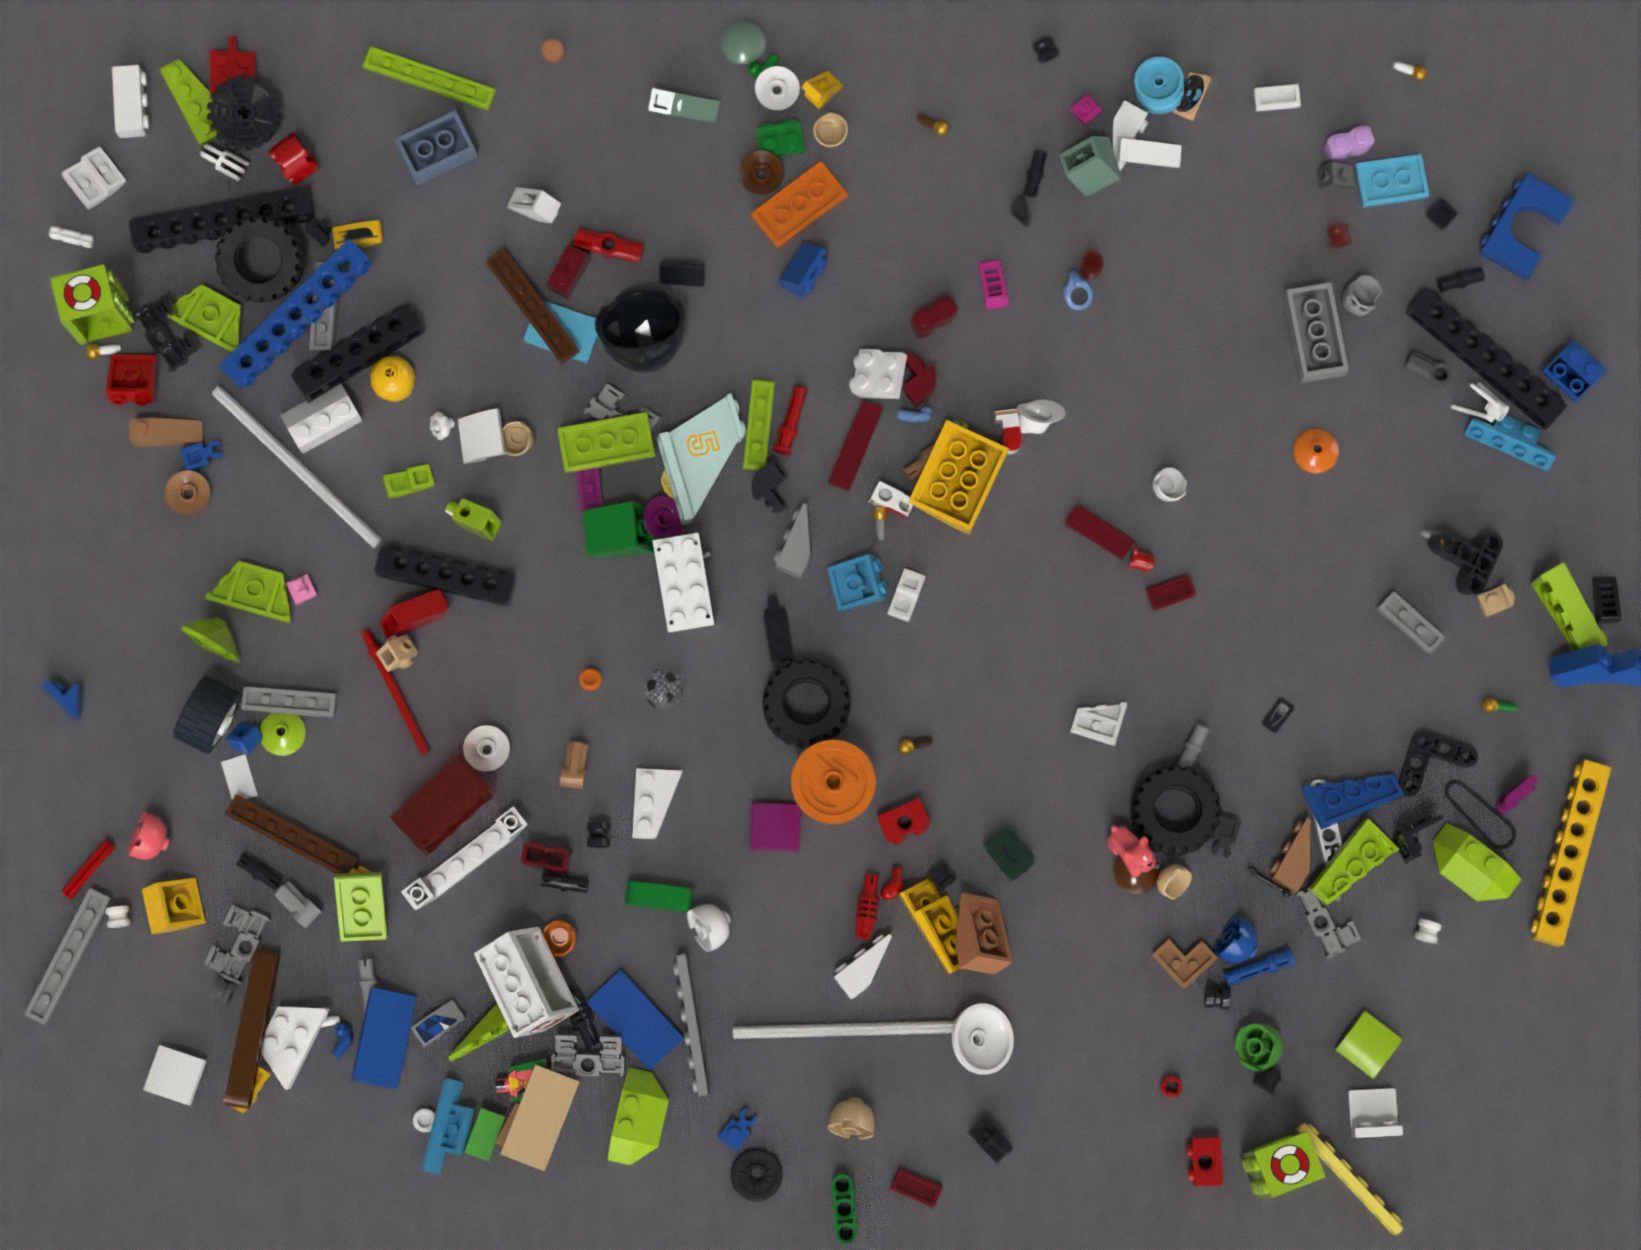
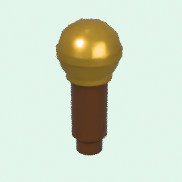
[916,114,949,136]

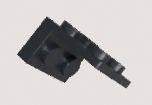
[1393,813,1444,864]

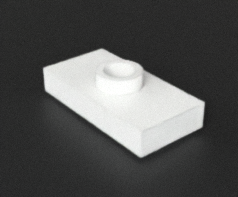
[1253,84,1301,112]

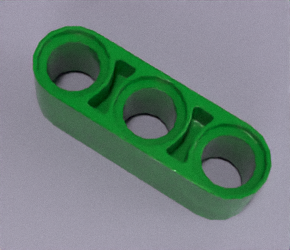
[624,881,694,913]
[832,1174,857,1244]

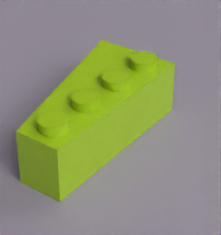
[1531,562,1608,651]

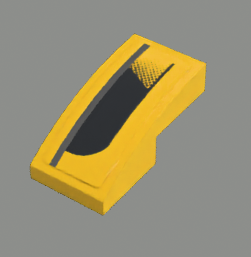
[332,220,383,250]

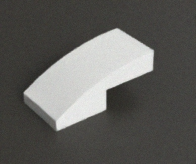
[887,568,926,622]

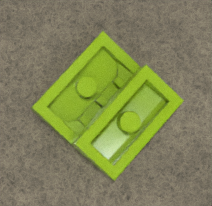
[1335,1010,1403,1079]

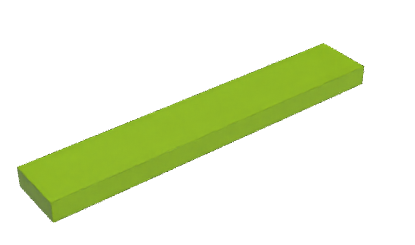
[362,46,497,111]

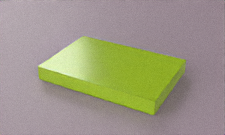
[334,872,388,942]

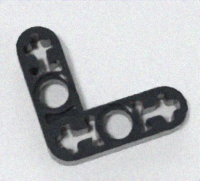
[1398,732,1478,797]

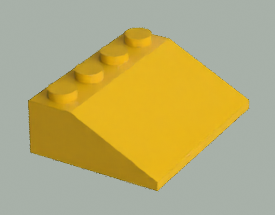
[908,420,1009,535]

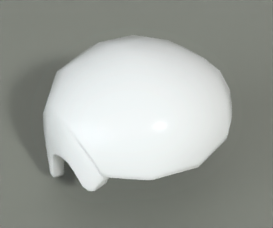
[1152,467,1187,502]

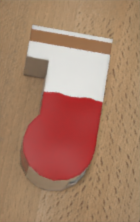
[993,409,1022,454]
[868,481,913,518]

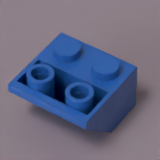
[779,243,828,299]
[1542,340,1607,403]

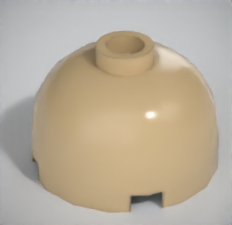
[827,1097,875,1140]

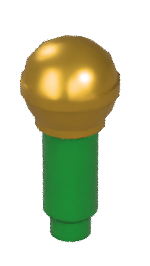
[1482,697,1518,713]

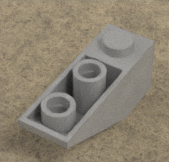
[774,503,810,580]

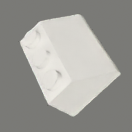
[281,384,362,454]

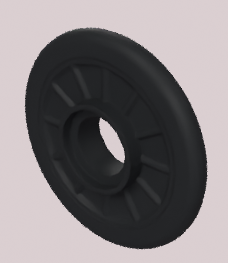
[731,1149,783,1202]

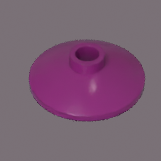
[644,496,683,540]

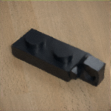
[763,596,794,662]

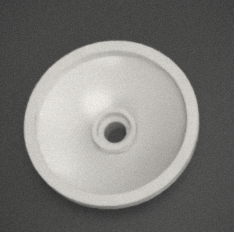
[952,1003,1014,1075]

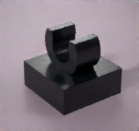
[304,218,332,248]

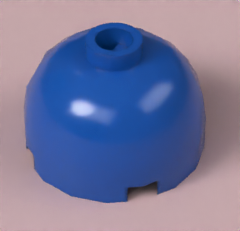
[1213,916,1258,963]

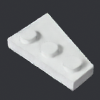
[632,768,683,840]

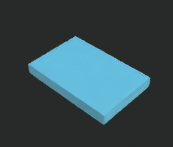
[1354,153,1430,208]
[523,300,598,364]

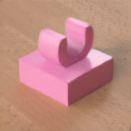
[286,574,318,605]

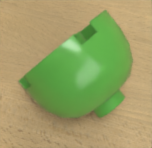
[1235,1023,1284,1071]

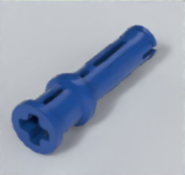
[1223,946,1295,987]

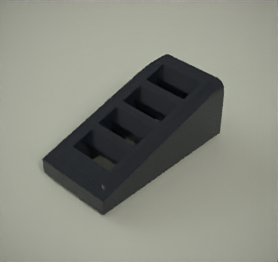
[1592,577,1622,624]

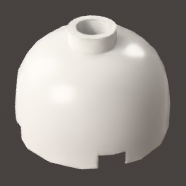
[687,904,731,952]

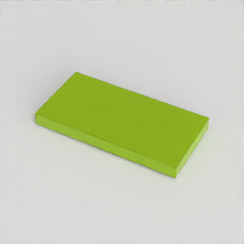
[557,412,655,473]

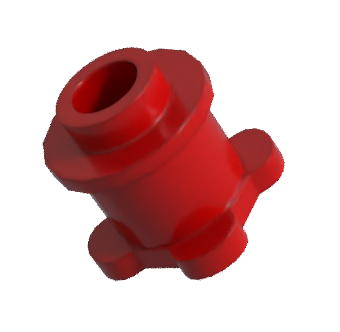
[1128,546,1156,574]

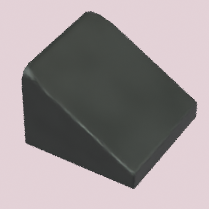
[1011,195,1031,227]

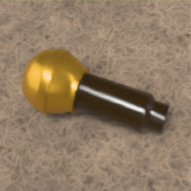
[898,737,933,754]

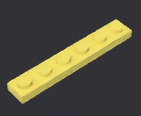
[1295,1123,1403,1235]

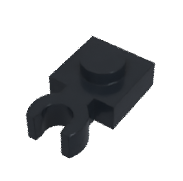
[1211,815,1241,858]

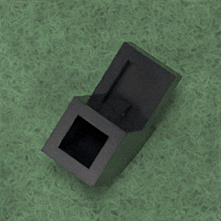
[751,460,788,514]

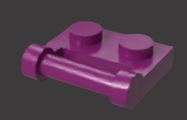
[1495,774,1539,814]

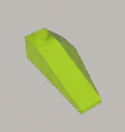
[181,617,241,665]
[448,1003,518,1062]

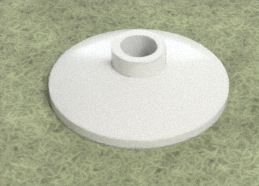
[755,66,800,111]
[463,725,510,772]

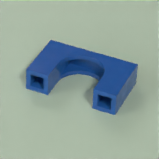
[1480,173,1575,281]

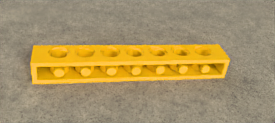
[1530,759,1612,947]

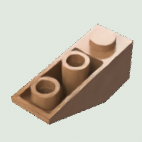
[1270,817,1311,893]

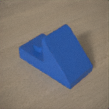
[41,679,82,721]

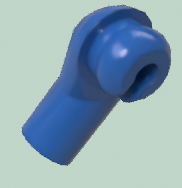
[331,1023,353,1059]

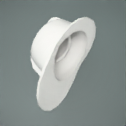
[1017,399,1066,434]

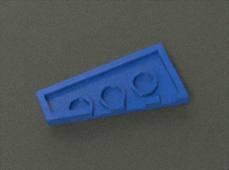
[1301,774,1404,830]

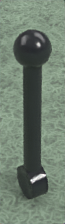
[1247,867,1291,897]

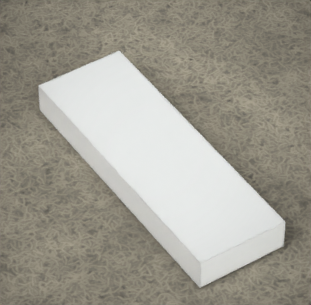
[1116,138,1182,168]

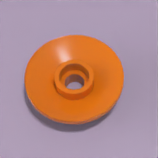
[1293,429,1339,474]

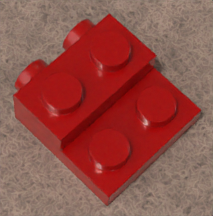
[105,354,158,406]

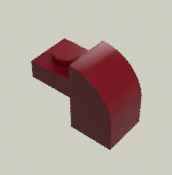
[902,352,937,408]

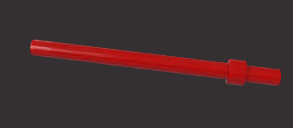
[361,629,430,755]

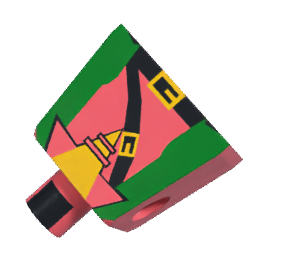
[495,1059,548,1102]

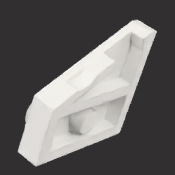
[1070,702,1127,746]

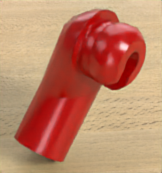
[880,867,903,901]

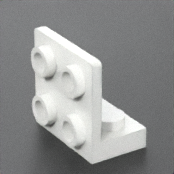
[1348,1088,1403,1138]

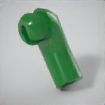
[748,53,780,78]

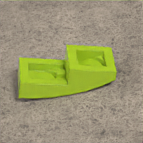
[382,464,435,499]

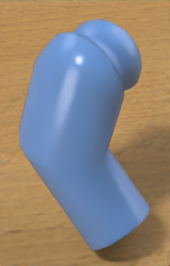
[898,406,933,423]

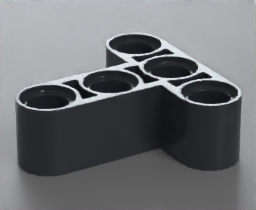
[1428,532,1504,595]

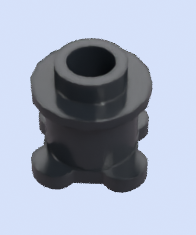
[1253,1067,1283,1095]

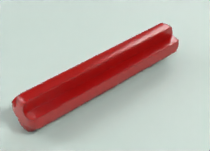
[61,840,115,899]

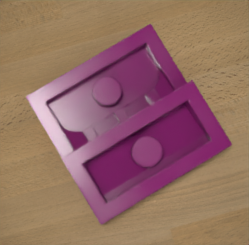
[750,803,801,852]

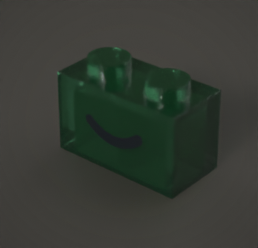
[983,828,1035,883]

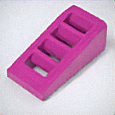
[978,259,1009,310]

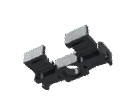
[132,295,200,372]

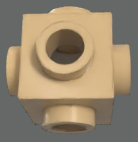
[376,634,419,672]

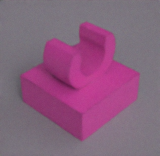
[1070,94,1102,127]

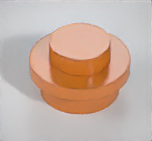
[579,668,602,691]

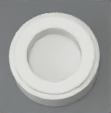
[413,1108,435,1132]

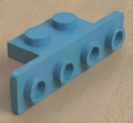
[1464,415,1556,471]
[421,1078,474,1175]

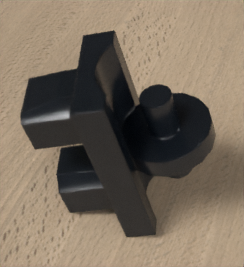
[967,1117,1014,1164]

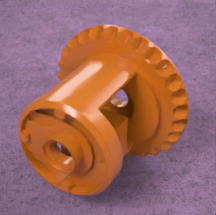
[791,740,876,825]

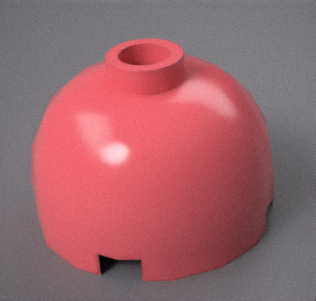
[128,812,170,860]

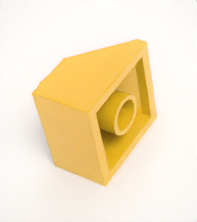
[142,877,206,935]

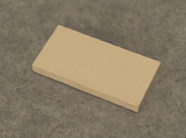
[500,1065,580,1171]

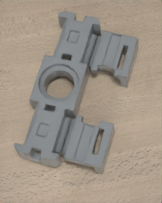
[584,384,661,435]
[1296,887,1362,959]
[203,905,271,984]
[551,1034,625,1077]

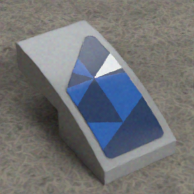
[411,1000,465,1048]

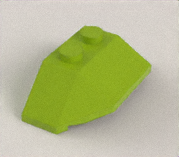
[1432,823,1522,902]
[607,1067,669,1165]

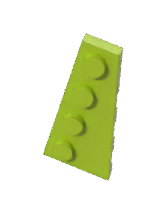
[159,59,217,147]
[1309,818,1399,904]

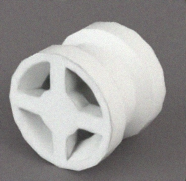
[105,906,131,928]
[1414,919,1442,944]

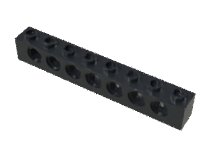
[128,186,315,253]
[1406,289,1567,431]

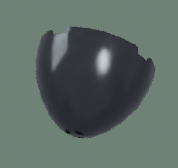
[595,289,686,373]

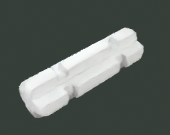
[49,226,94,248]

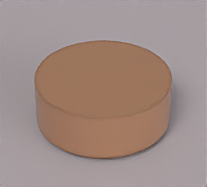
[541,39,564,63]

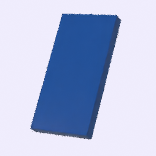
[586,970,684,1071]
[351,987,417,1090]

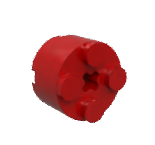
[268,132,320,186]

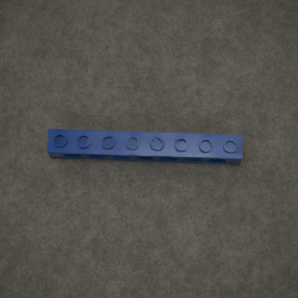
[219,238,373,389]

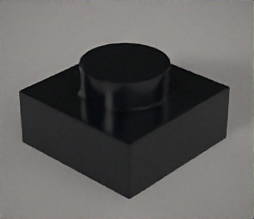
[1425,199,1458,231]

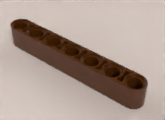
[225,949,280,1109]

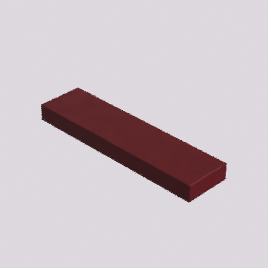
[828,400,884,492]

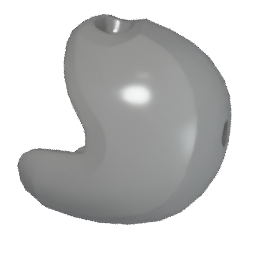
[1341,275,1382,317]

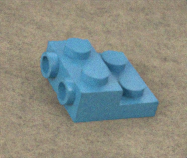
[827,554,888,612]

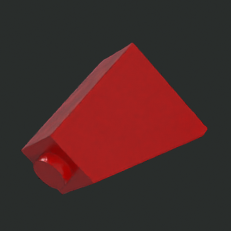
[379,589,449,639]

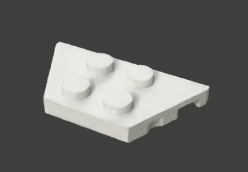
[261,1006,330,1090]

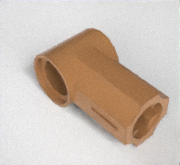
[560,742,588,790]

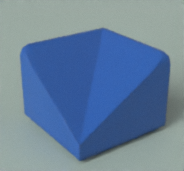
[226,723,263,754]

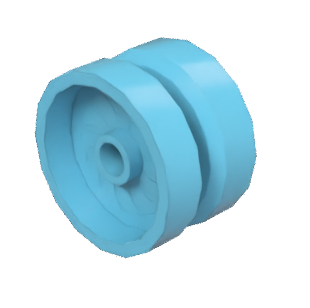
[1134,57,1184,115]

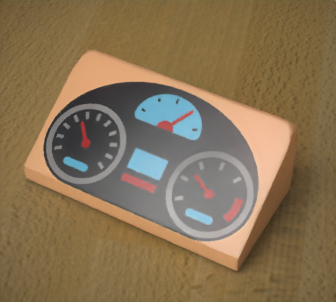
[1172,72,1212,121]

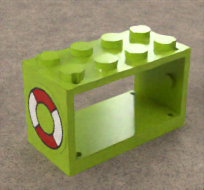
[50,264,135,345]
[1241,1132,1326,1198]

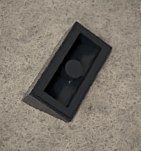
[659,261,706,287]

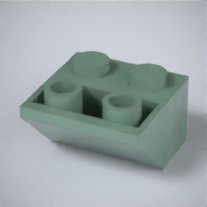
[1059,136,1122,197]

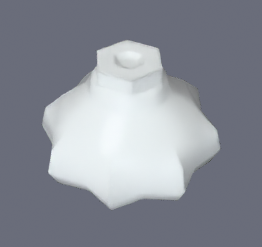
[430,412,454,440]

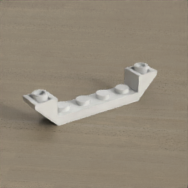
[401,806,528,911]

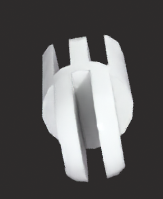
[200,144,250,182]

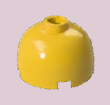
[370,355,416,402]

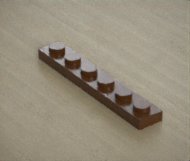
[485,248,580,365]
[225,794,359,874]

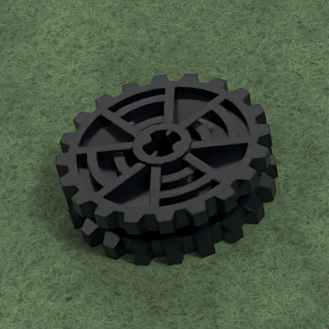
[206,75,281,151]

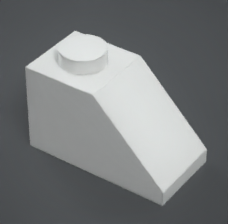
[507,187,561,223]

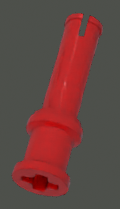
[772,386,808,456]

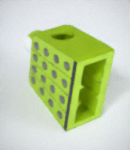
[445,499,502,543]

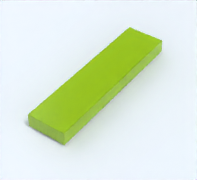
[743,379,775,471]

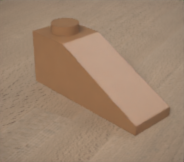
[129,418,204,447]

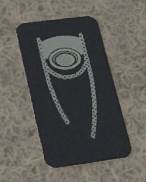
[1261,697,1295,734]

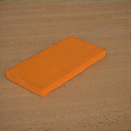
[750,160,849,250]

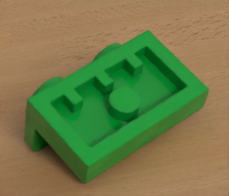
[756,119,805,157]

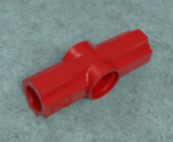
[573,228,644,264]

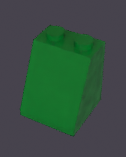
[582,501,656,558]

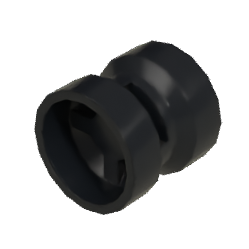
[587,822,610,848]
[1204,984,1231,1010]

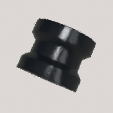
[1032,37,1060,63]
[927,864,957,893]

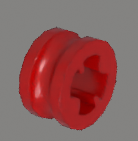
[1160,1076,1182,1098]

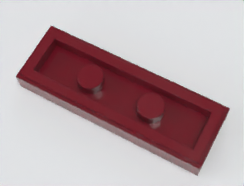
[1064,504,1135,561]

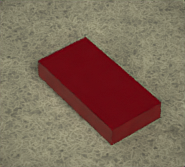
[1145,574,1197,612]
[890,1168,943,1209]

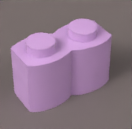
[1323,126,1375,163]

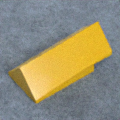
[898,879,960,974]

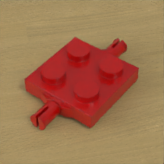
[210,37,256,96]

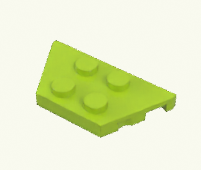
[167,284,242,353]
[205,561,292,624]

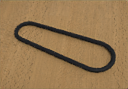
[1445,781,1516,849]

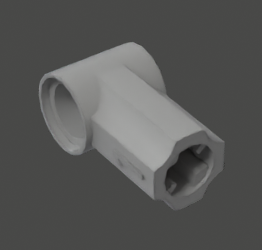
[274,881,322,929]

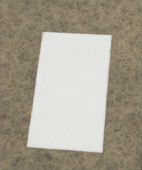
[221,754,258,800]

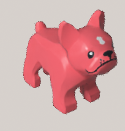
[1108,825,1156,878]

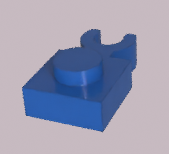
[180,441,224,471]
[718,1108,758,1152]

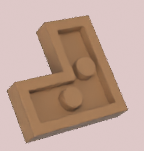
[1151,939,1218,990]

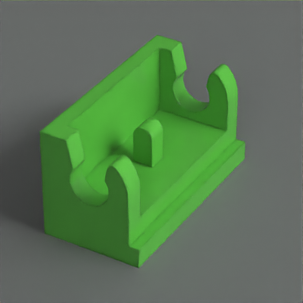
[464,1107,505,1161]

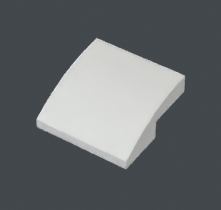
[62,147,126,210]
[458,408,506,464]
[143,1045,207,1106]

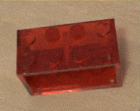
[390,753,496,857]

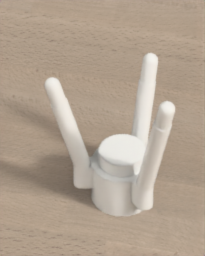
[1451,382,1509,423]

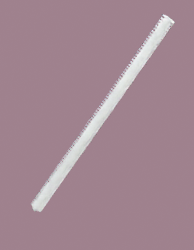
[212,385,381,548]
[733,1020,956,1039]

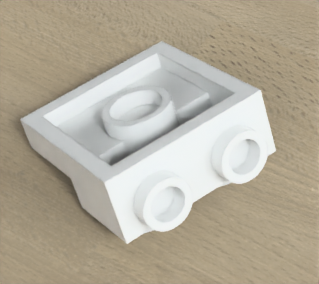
[850,349,907,399]

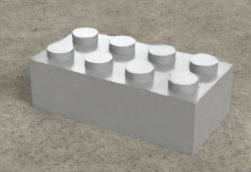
[1283,282,1349,383]

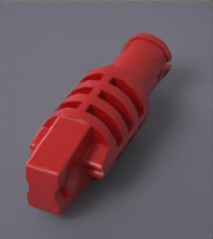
[855,874,879,940]

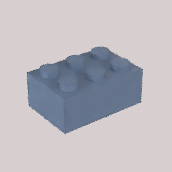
[395,110,477,186]

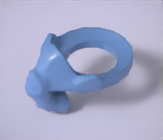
[1062,271,1093,310]

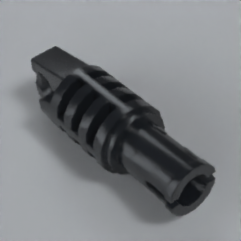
[568,984,600,1049]

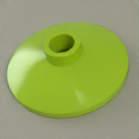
[260,713,306,756]

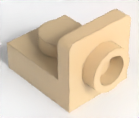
[1476,583,1515,618]

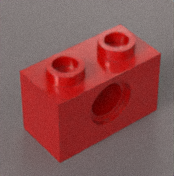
[876,798,931,845]
[1186,1137,1224,1187]

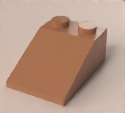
[955,893,1013,975]

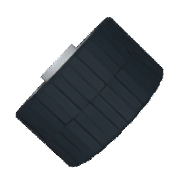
[173,676,241,754]

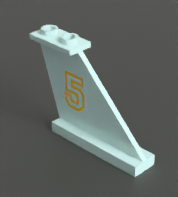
[657,393,746,526]

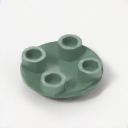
[721,21,766,64]

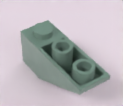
[648,87,720,123]

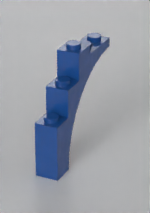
[1549,644,1641,688]

